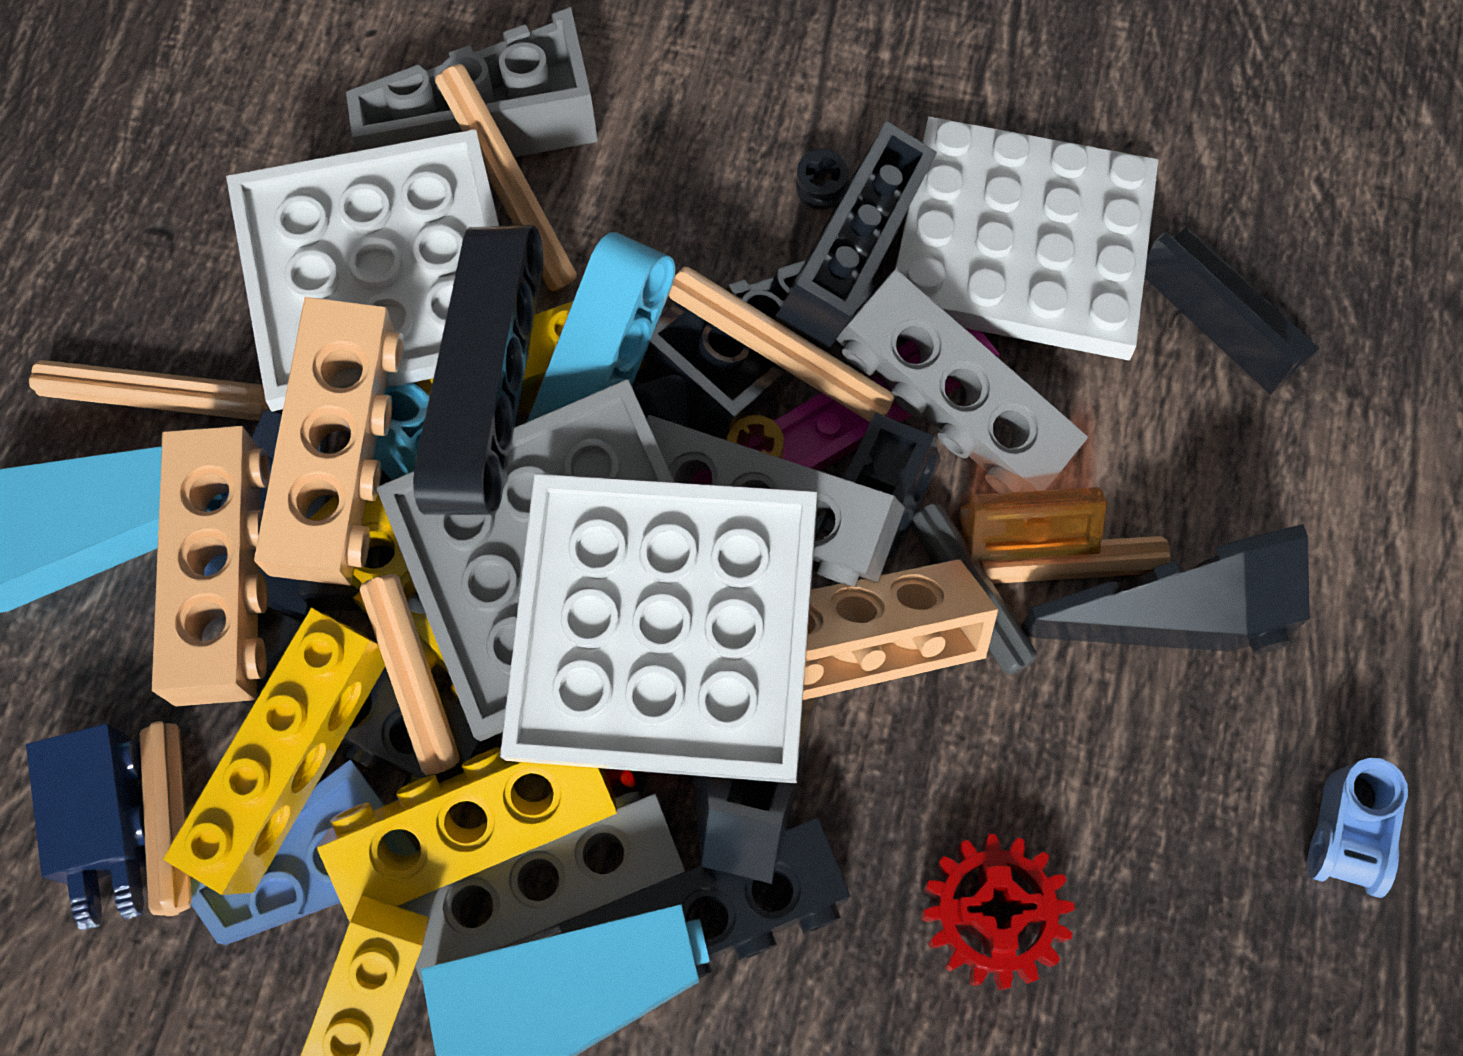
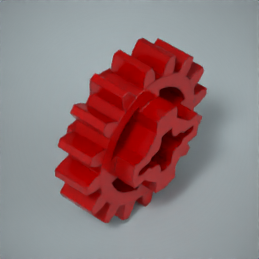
[921,834,1075,990]

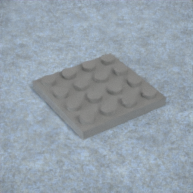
[377,379,674,742]

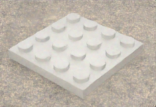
[896,116,1158,360]
[226,129,529,412]
[500,474,817,783]

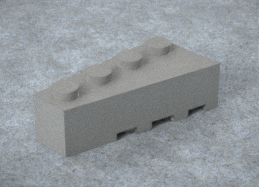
[346,7,598,157]

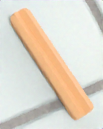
[979,536,1171,584]
[360,574,460,775]
[140,721,192,916]

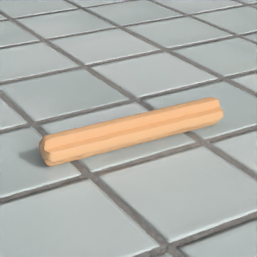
[435,64,577,291]
[669,267,894,422]
[29,360,271,421]

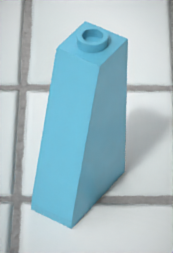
[0,446,226,613]
[421,905,710,1056]

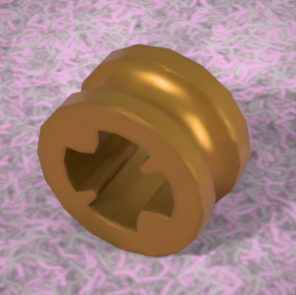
[727,415,784,459]

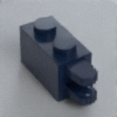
[26,723,146,931]

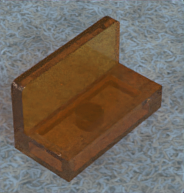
[960,487,1107,562]

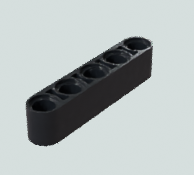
[413,225,544,515]

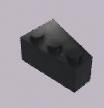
[692,697,818,884]

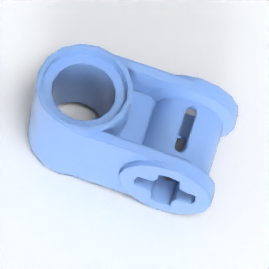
[1307,758,1408,898]

